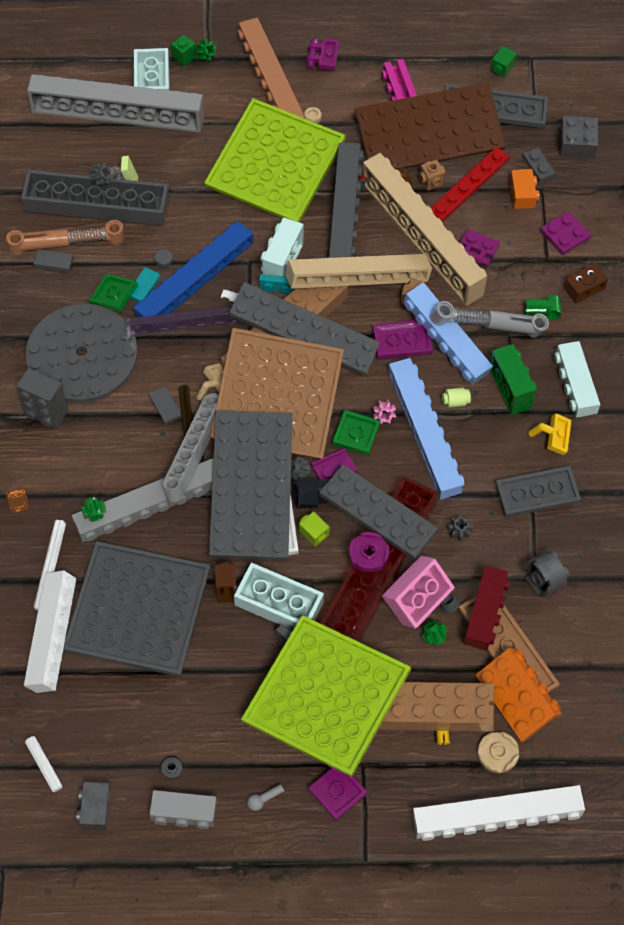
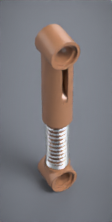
[6,220,125,255]

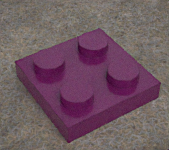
[540,211,591,256]
[308,768,368,821]

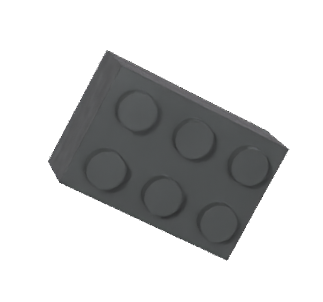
[16,368,68,429]

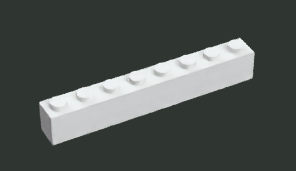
[412,785,585,841]

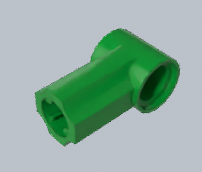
[525,295,562,320]

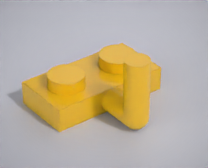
[528,413,571,455]

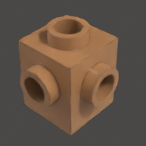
[419,159,446,191]

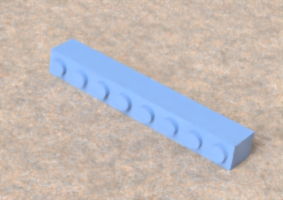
[388,358,465,500]

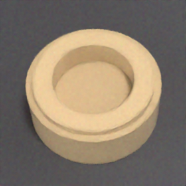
[304,107,321,124]

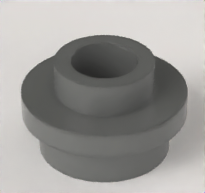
[441,594,460,613]
[161,758,182,779]

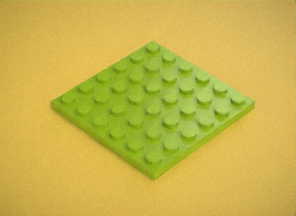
[204,98,346,223]
[241,615,411,777]

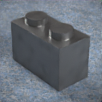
[76,782,111,831]

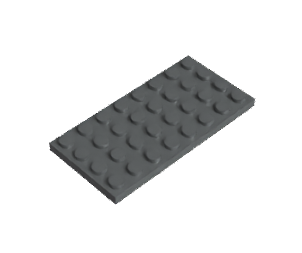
[209,410,293,560]

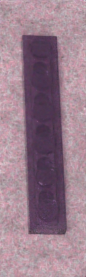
[126,307,236,335]

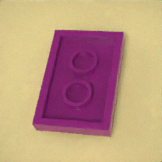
[373,320,433,359]

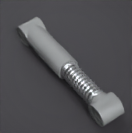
[430,301,549,338]

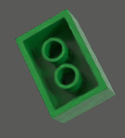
[490,344,537,415]

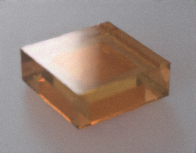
[6,489,30,513]

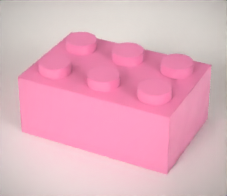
[382,556,455,629]

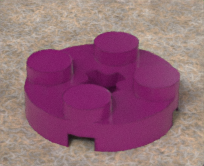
[349,532,389,572]

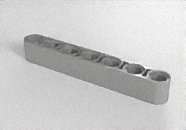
[163,393,219,502]

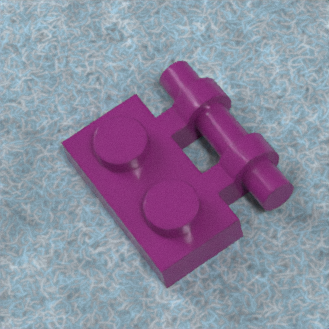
[306,38,340,71]
[460,229,500,266]

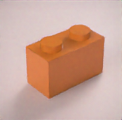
[510,169,539,209]

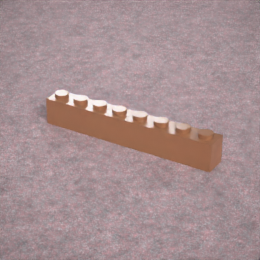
[237,17,305,119]

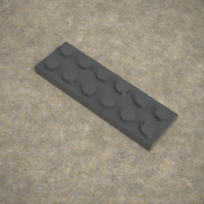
[446,84,548,128]
[319,465,438,560]

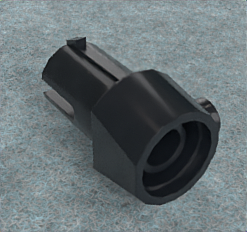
[292,476,331,508]

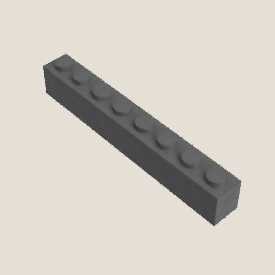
[329,143,364,258]

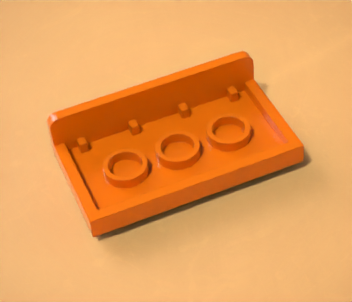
[476,648,562,742]

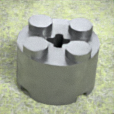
[523,550,570,598]

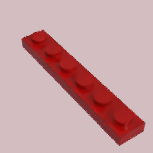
[431,147,510,222]

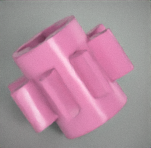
[373,400,396,424]

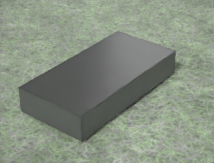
[34,249,74,272]
[148,386,182,425]

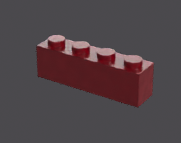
[464,565,510,651]

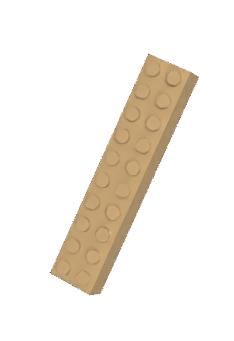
[362,153,487,306]

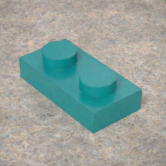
[259,274,296,294]

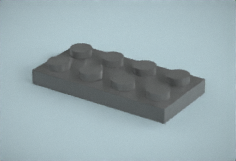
[495,466,581,518]

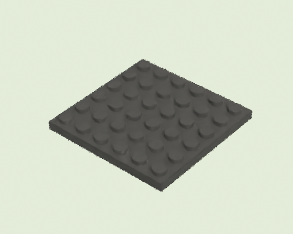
[63,541,211,677]

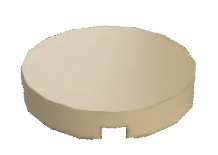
[478,732,519,773]

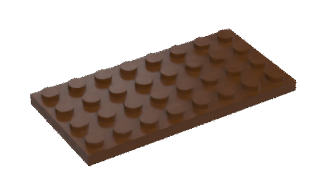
[355,82,506,170]

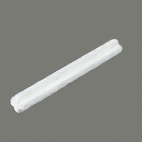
[34,520,66,611]

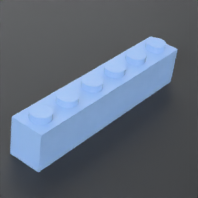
[403,282,493,385]

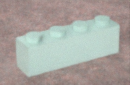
[554,341,600,418]

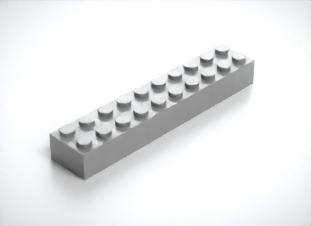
[27,74,204,133]

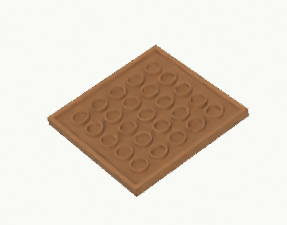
[210,328,344,459]

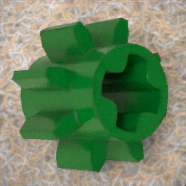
[195,39,217,61]
[81,497,107,522]
[422,620,448,646]

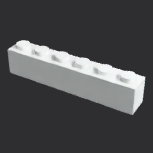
[24,570,76,693]

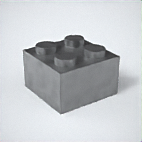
[560,116,598,158]

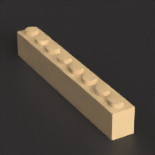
[285,254,432,289]

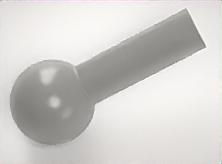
[247,784,285,811]

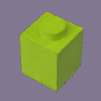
[299,511,330,547]

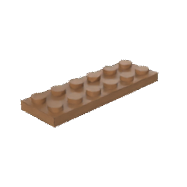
[458,596,560,693]

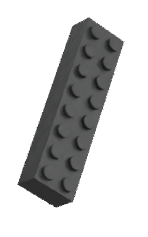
[21,170,169,226]

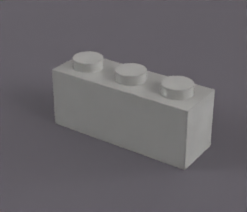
[150,790,217,829]

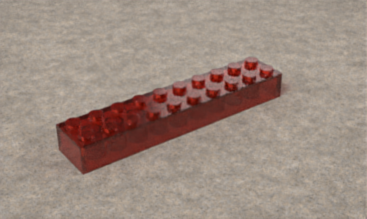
[320,476,439,642]

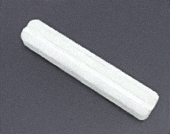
[25,736,62,792]

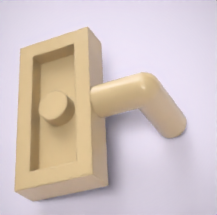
[196,363,224,401]

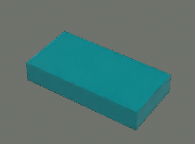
[130,267,161,302]

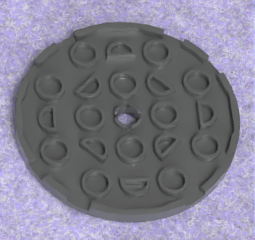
[26,304,138,403]

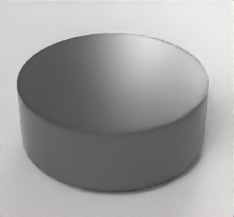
[155,249,173,268]

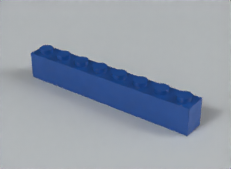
[134,221,254,330]

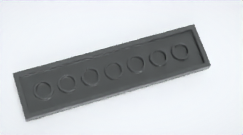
[229,282,380,376]

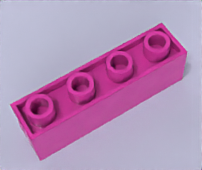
[381,59,417,101]

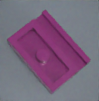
[311,448,358,480]

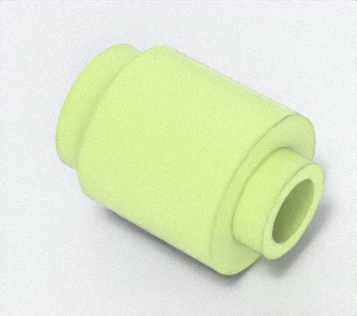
[442,387,471,408]

